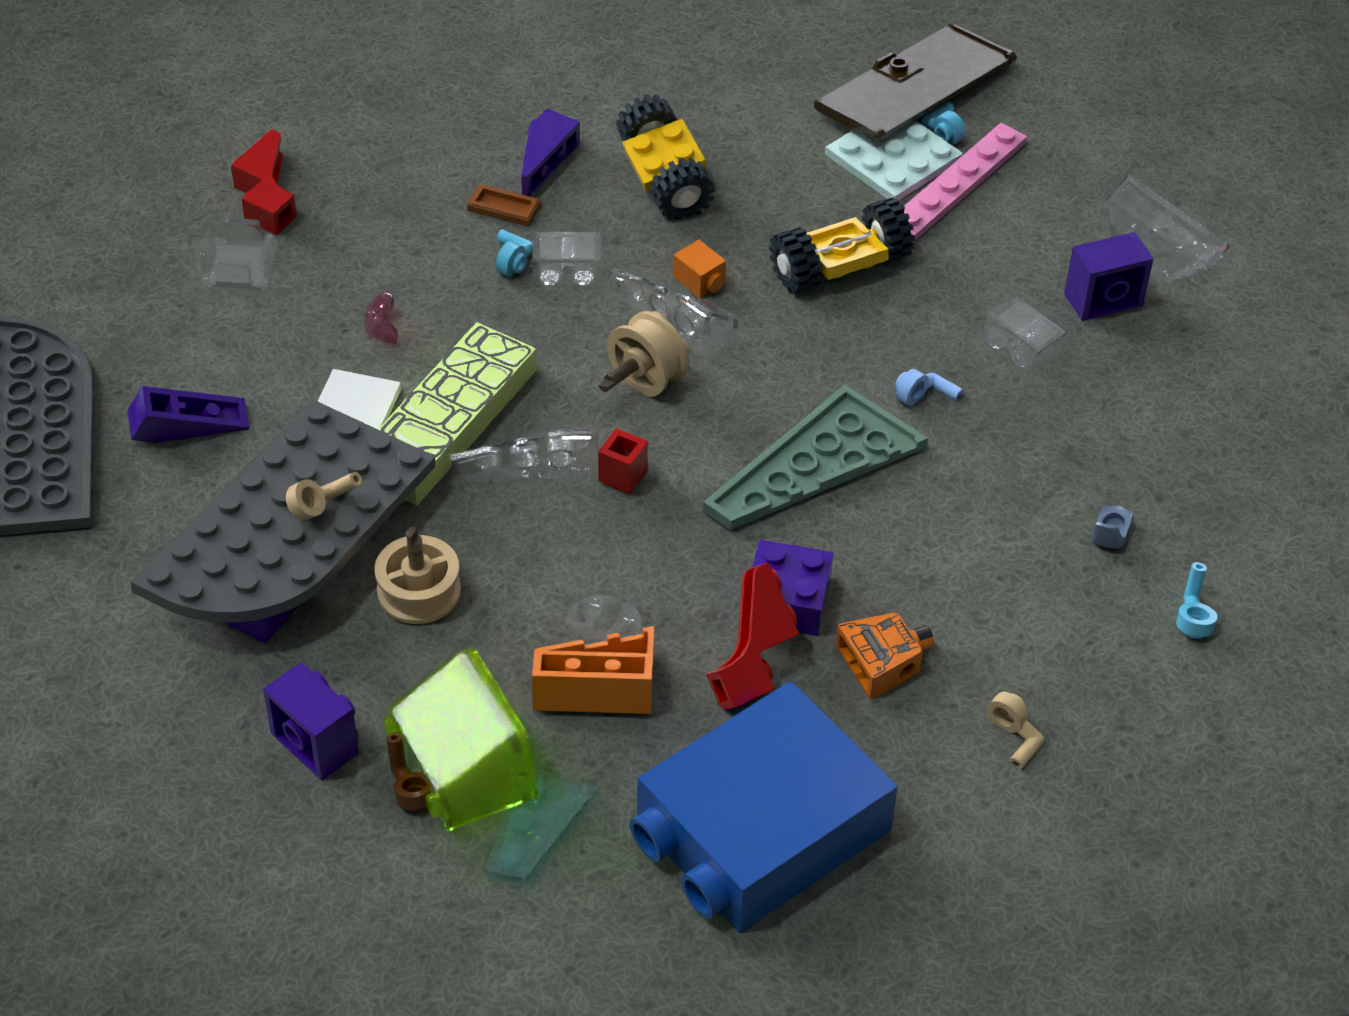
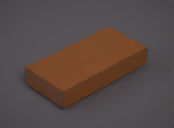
[467,184,541,227]

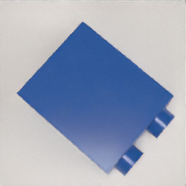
[629,681,898,933]

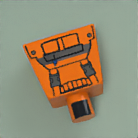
[836,613,934,699]

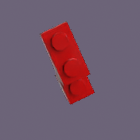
[231,129,297,236]
[706,562,799,710]

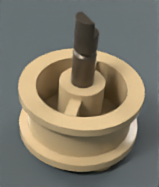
[598,311,690,397]
[375,527,461,624]

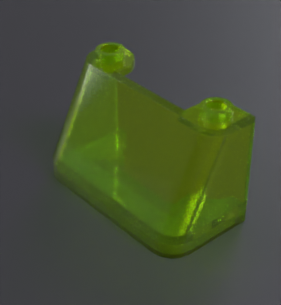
[382,647,539,831]

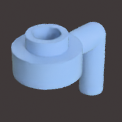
[895,369,964,407]

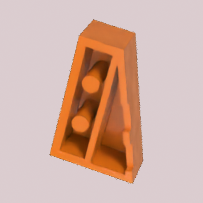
[532,626,654,714]

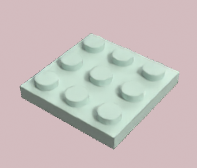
[825,121,963,200]

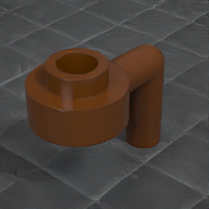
[386,732,436,811]

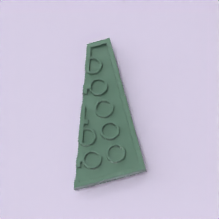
[703,385,928,530]

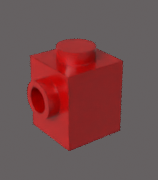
[598,428,648,494]

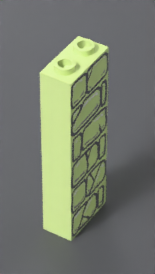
[378,322,537,506]

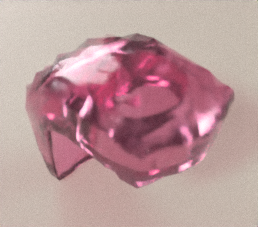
[364,290,398,345]

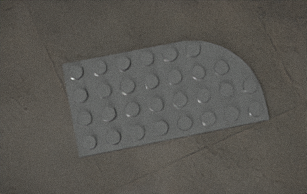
[0,316,94,535]
[131,399,435,623]

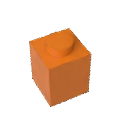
[673,240,726,298]

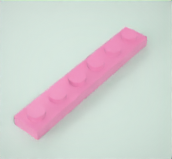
[904,123,1027,243]

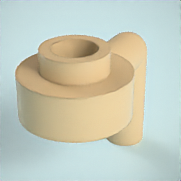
[286,472,362,521]
[987,692,1045,770]

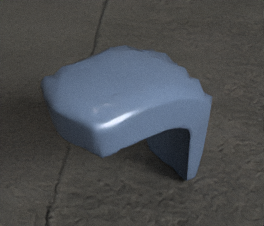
[1091,506,1134,550]

